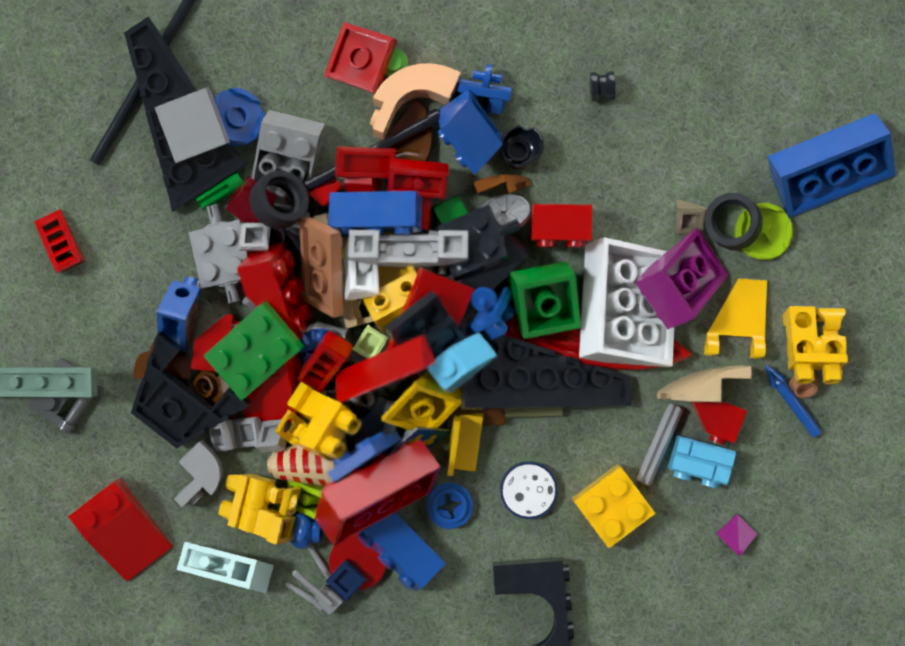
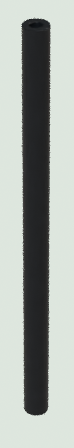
[90,0,196,166]

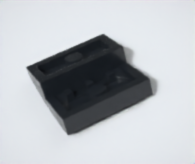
[384,290,466,377]

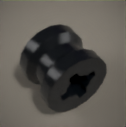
[590,71,616,102]

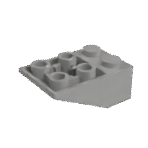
[252,110,325,211]

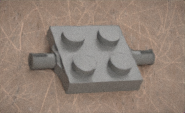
[188,205,251,303]

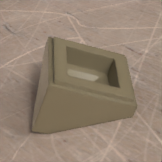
[675,200,707,235]

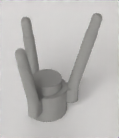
[285,544,344,615]

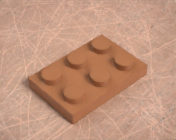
[299,216,345,318]

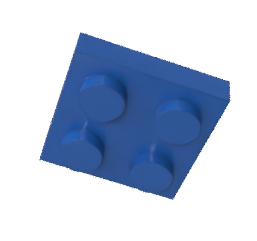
[327,430,402,482]

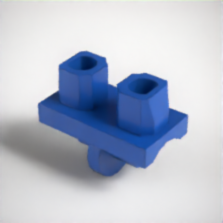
[458,64,511,114]
[471,287,515,340]

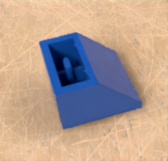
[438,89,502,174]

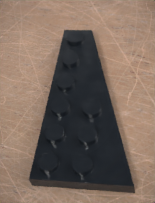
[124,17,246,212]
[459,320,631,410]

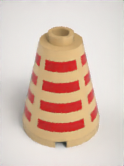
[267,435,350,487]

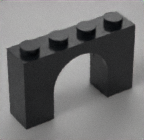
[492,557,574,646]

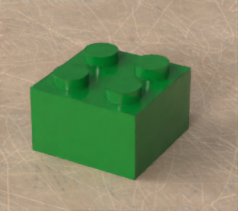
[509,261,581,339]

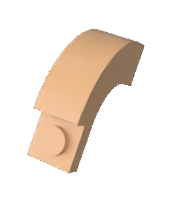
[370,63,461,140]

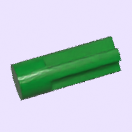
[196,172,244,211]

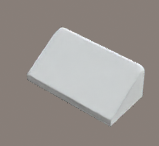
[344,239,379,300]

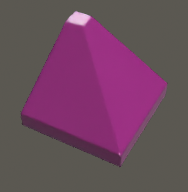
[716,514,757,556]

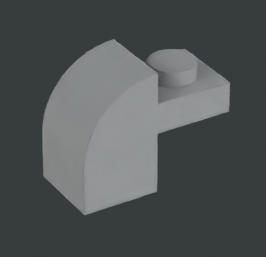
[174,440,223,507]

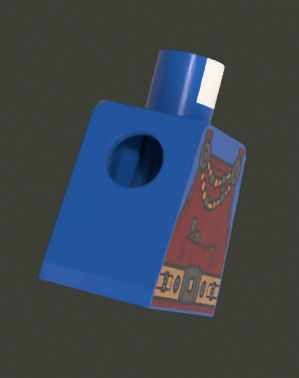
[157,277,201,351]

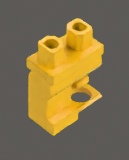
[783,306,848,384]
[274,382,361,461]
[218,473,301,545]

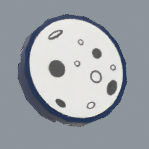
[500,461,558,519]

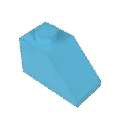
[427,332,498,393]

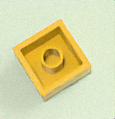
[572,464,656,548]

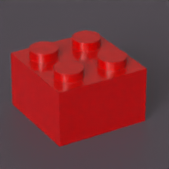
[530,204,592,248]

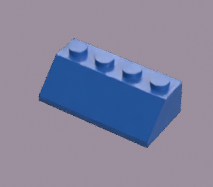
[767,113,896,218]

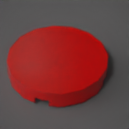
[329,533,386,590]

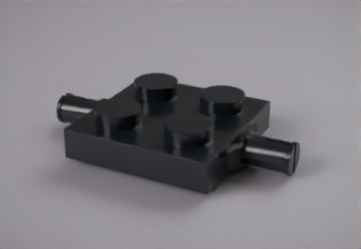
[429,205,522,281]

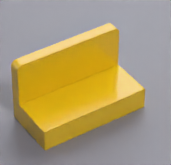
[447,410,483,476]

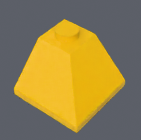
[381,371,461,431]

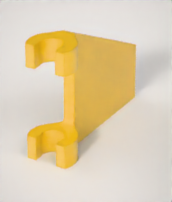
[704,279,767,359]

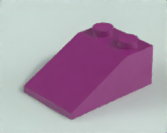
[635,228,729,330]

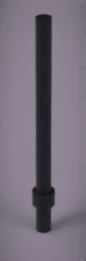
[304,108,440,192]

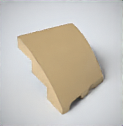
[657,365,751,402]

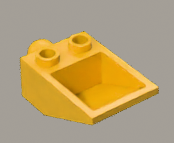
[341,232,417,334]

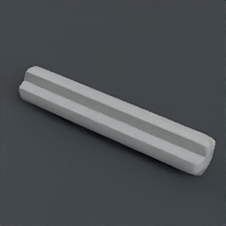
[636,404,683,486]

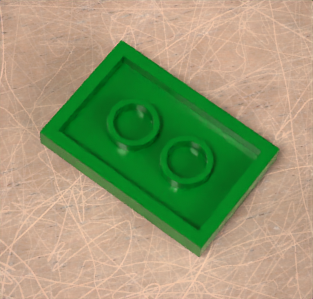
[204,301,304,401]

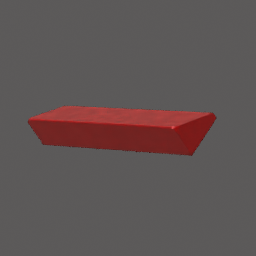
[336,335,436,403]

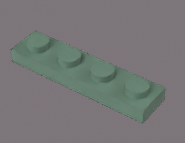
[0,367,97,397]

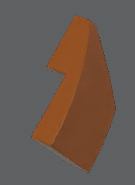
[473,174,531,195]

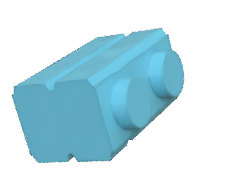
[668,435,736,489]

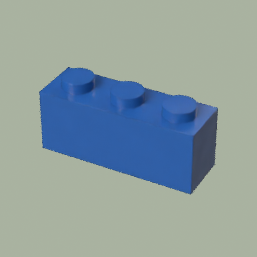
[328,191,422,237]
[357,513,446,591]

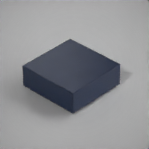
[325,559,367,601]

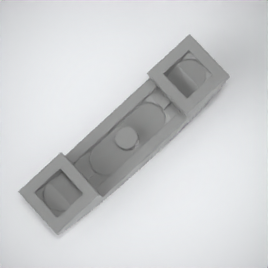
[348,230,468,267]

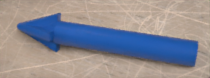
[765,365,822,437]

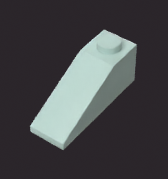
[177,542,274,593]

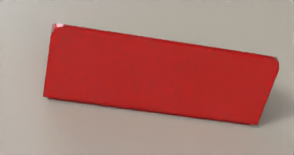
[387,158,449,199]

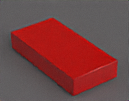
[335,146,396,179]

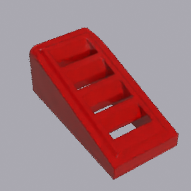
[34,209,86,274]
[295,331,352,393]

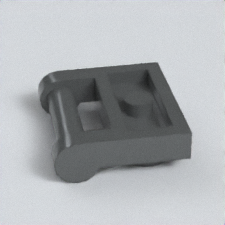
[28,358,104,435]

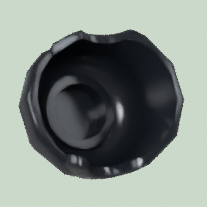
[499,125,544,170]

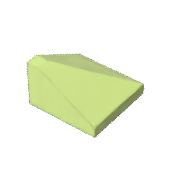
[352,325,390,359]

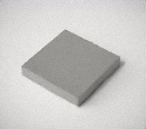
[155,87,230,163]

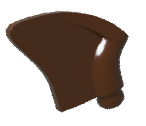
[379,100,432,161]

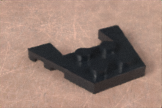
[131,331,251,449]

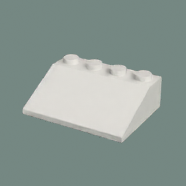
[579,237,674,367]

